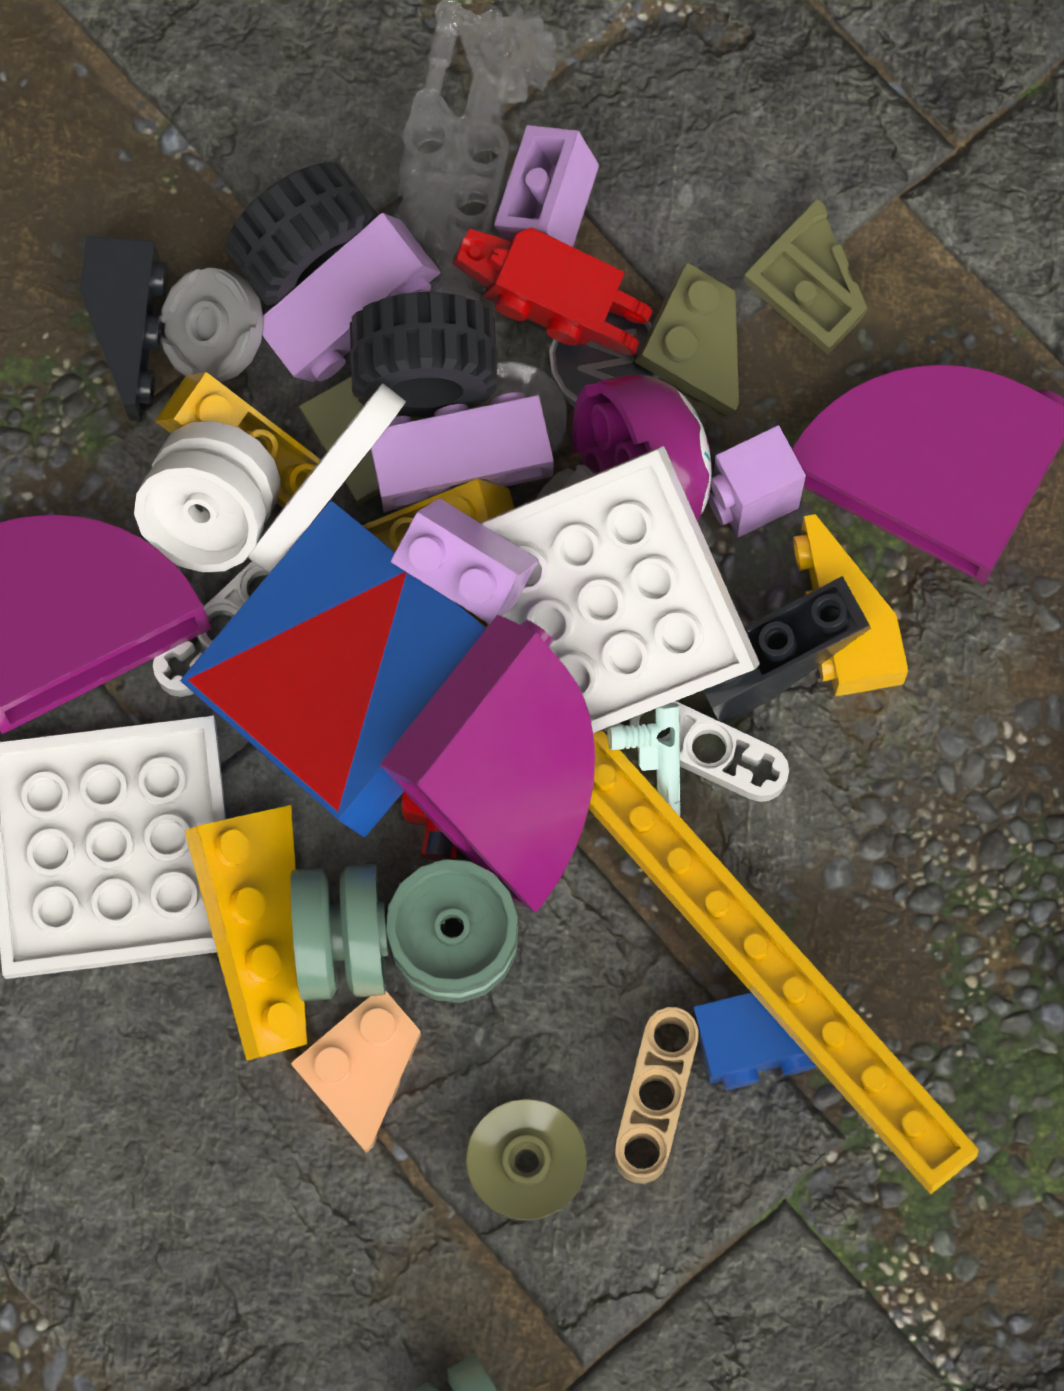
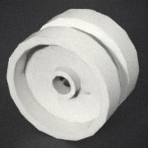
[134,421,281,572]

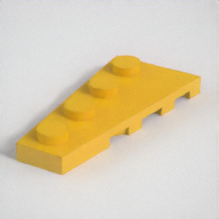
[184,805,307,1061]

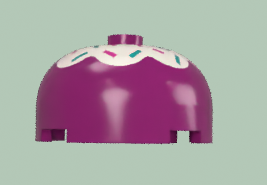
[572,375,712,521]

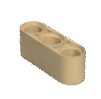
[615,1007,698,1184]

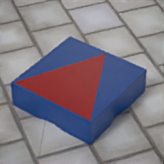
[180,500,486,838]

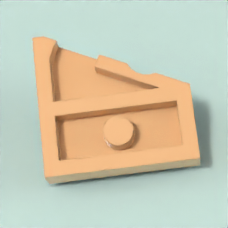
[291,992,421,1153]

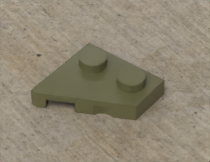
[743,198,867,355]
[634,262,739,417]

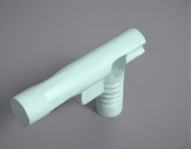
[607,703,680,816]

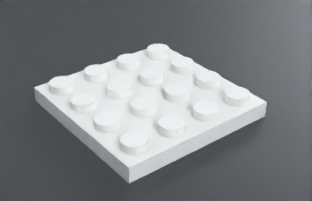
[481,446,760,733]
[0,716,227,979]

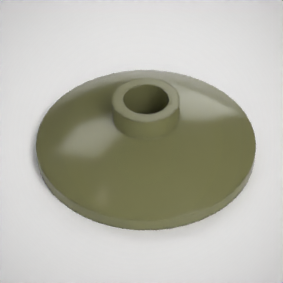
[466,1099,587,1221]

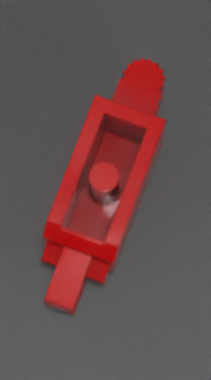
[452,228,653,356]

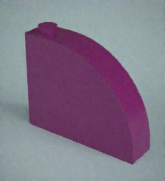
[792,365,1064,584]
[0,515,212,734]
[379,614,595,913]

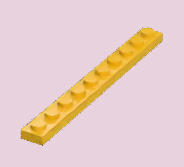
[589,730,979,1194]

